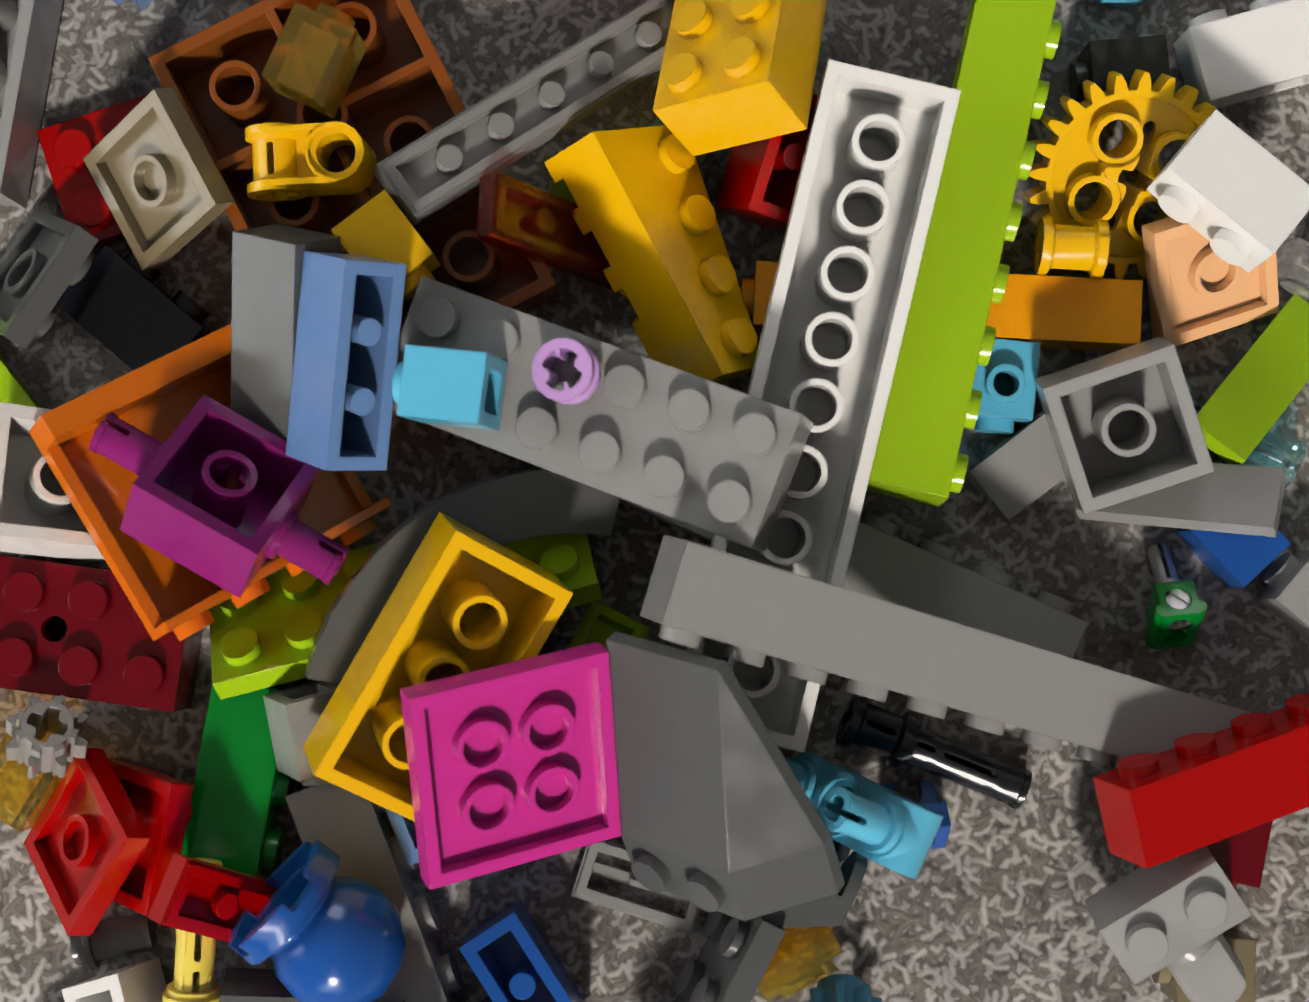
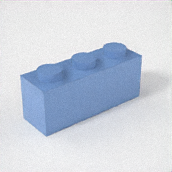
[286,251,407,471]

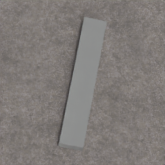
[373,0,675,226]

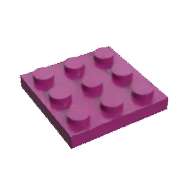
[400,642,622,890]

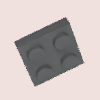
[0,208,99,349]

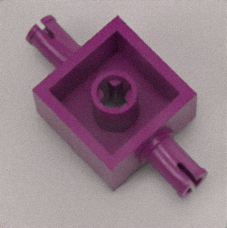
[89,394,350,598]

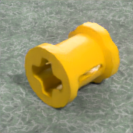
[1033,216,1110,279]

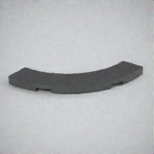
[305,467,620,684]

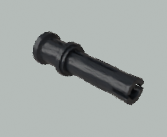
[835,694,1032,809]

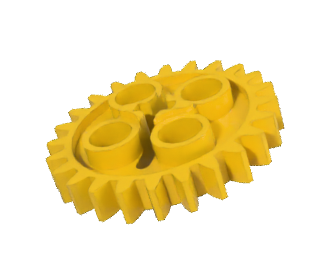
[1023,69,1218,279]

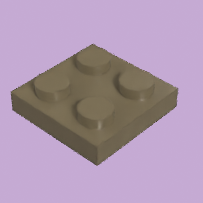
[83,87,235,270]

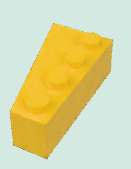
[544,125,759,384]

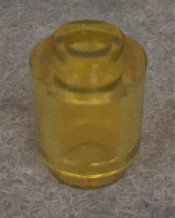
[758,926,844,1002]

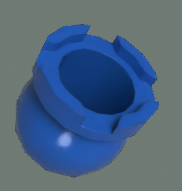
[228,839,406,1002]

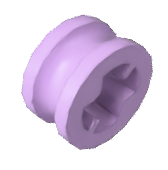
[531,338,601,405]

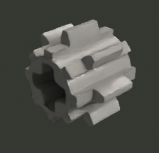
[5,695,88,780]

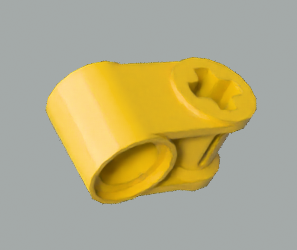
[245,121,377,202]

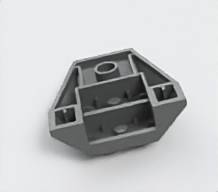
[607,631,845,921]

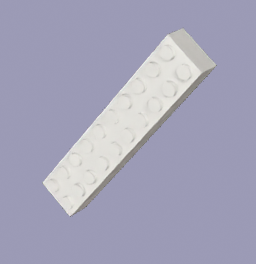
[686,59,961,753]

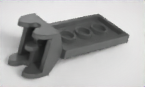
[675,840,868,1002]

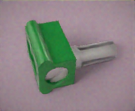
[1145,544,1207,650]

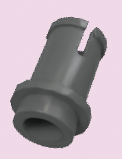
[70,913,158,969]

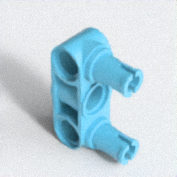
[784,750,944,879]

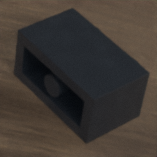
[57,245,212,370]

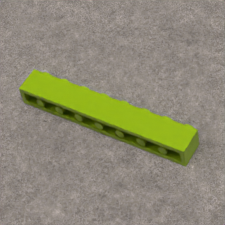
[866,0,1063,508]

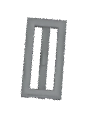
[571,839,701,935]

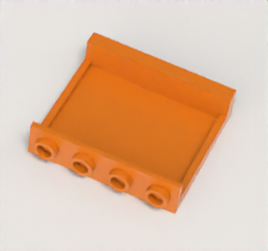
[29,324,392,642]

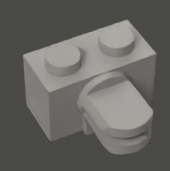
[1084,846,1252,1002]

